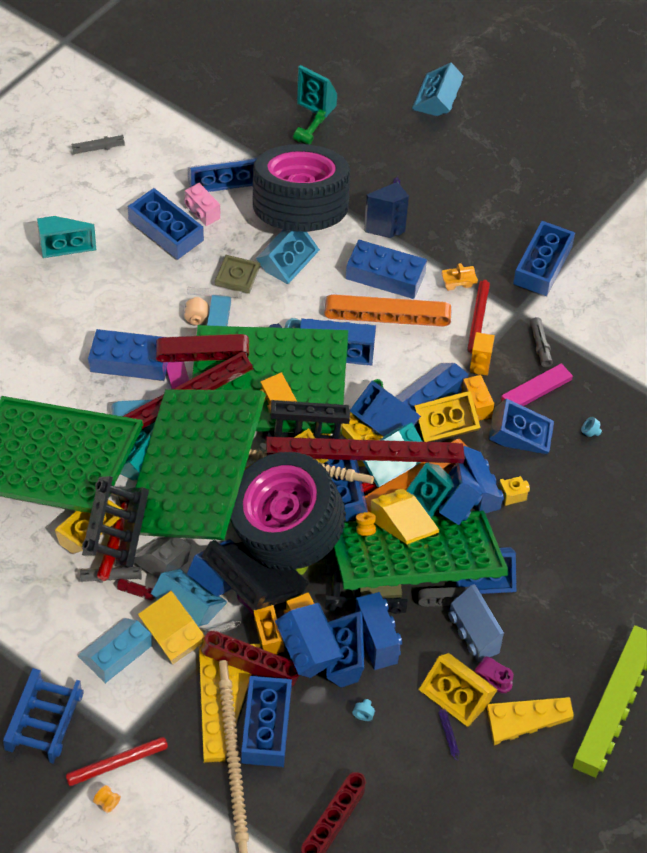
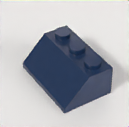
[364,182,409,238]

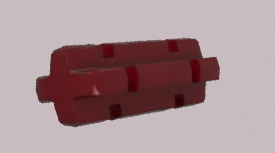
[117,578,155,601]

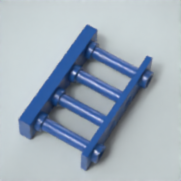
[3,668,84,763]

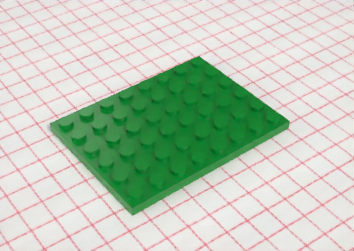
[192,325,349,434]
[135,389,266,540]
[0,396,143,513]
[333,511,508,590]

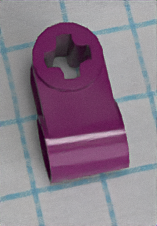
[474,656,513,693]

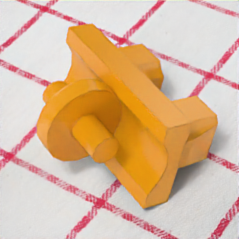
[441,263,478,291]

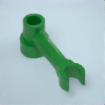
[293,109,326,145]

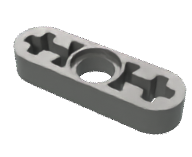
[418,587,469,607]

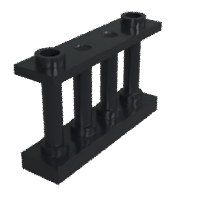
[267,400,350,439]
[82,476,149,568]
[325,558,408,614]

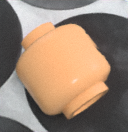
[184,297,209,325]

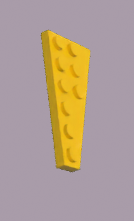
[199,644,261,762]

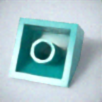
[406,462,453,518]

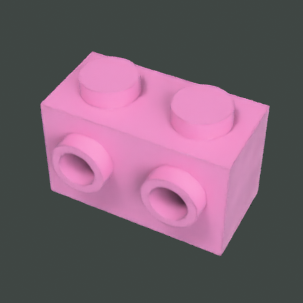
[184,183,220,226]

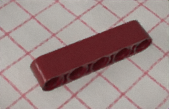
[156,334,249,362]
[201,631,300,687]
[301,772,366,853]

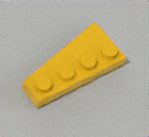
[487,697,574,745]

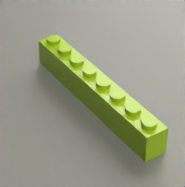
[572,625,647,778]

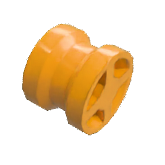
[356,512,376,536]
[93,785,121,813]

